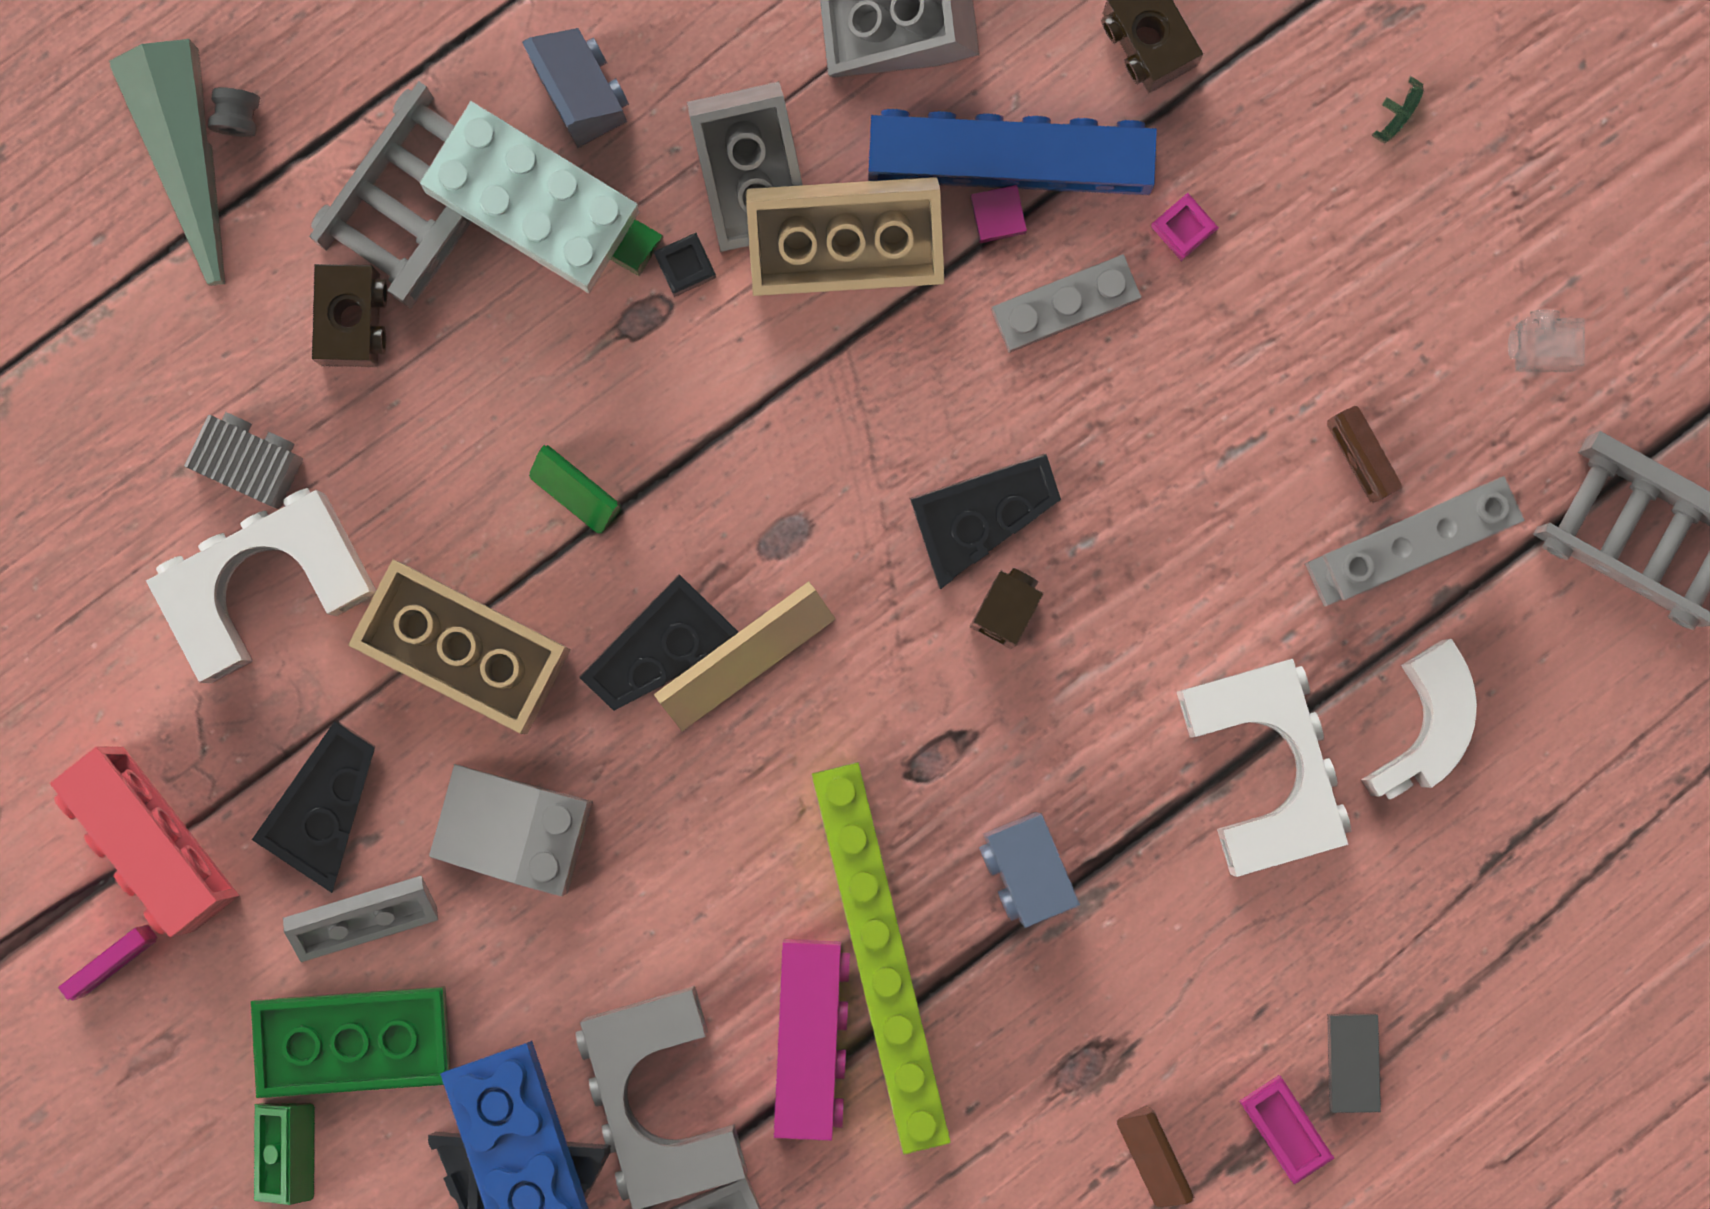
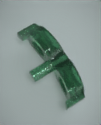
[1371,76,1424,144]

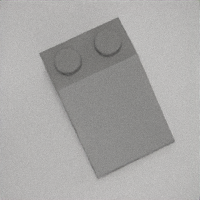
[820,0,979,77]
[687,82,803,252]
[429,764,593,896]

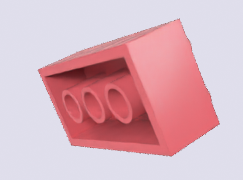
[50,746,240,938]

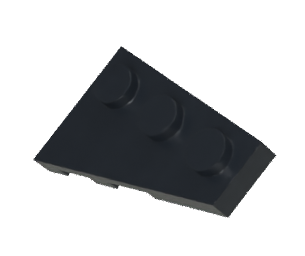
[579,574,739,711]

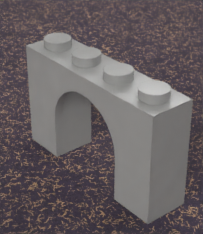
[576,986,748,1209]

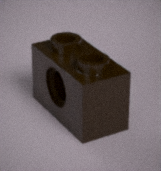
[1101,0,1203,93]
[312,264,388,367]
[969,568,1044,649]

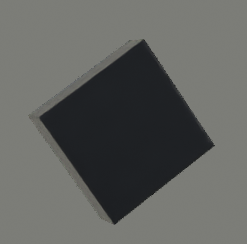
[654,233,717,297]

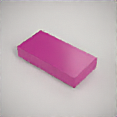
[58,925,158,1001]
[1239,1075,1334,1185]

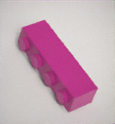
[774,939,850,1141]

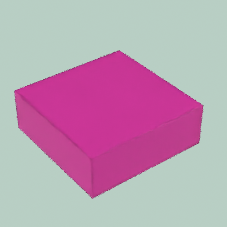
[970,185,1027,243]
[1151,193,1219,261]

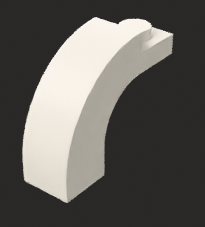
[1361,638,1477,799]

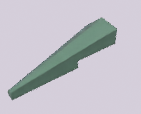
[110,39,225,286]

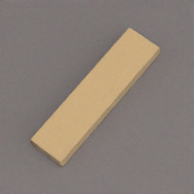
[654,581,836,731]

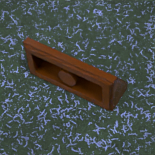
[1327,406,1402,503]
[1117,1105,1194,1207]

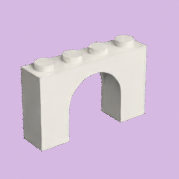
[146,488,376,684]
[1177,659,1351,877]

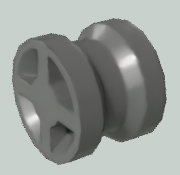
[208,88,260,137]

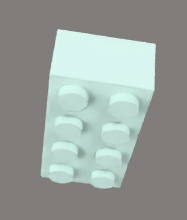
[420,101,639,293]

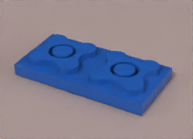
[440,1041,589,1209]

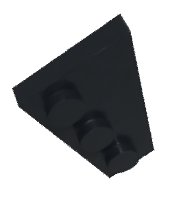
[909,454,1061,589]
[252,720,376,893]

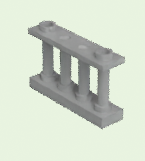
[309,81,472,309]
[1533,431,1710,630]
[1305,476,1525,607]

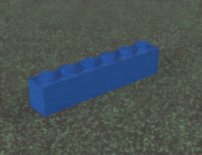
[868,109,1157,195]

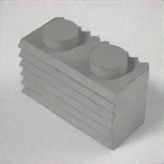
[184,412,303,510]

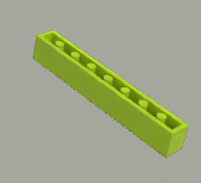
[812,762,951,1155]

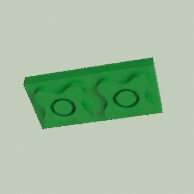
[251,986,450,1098]

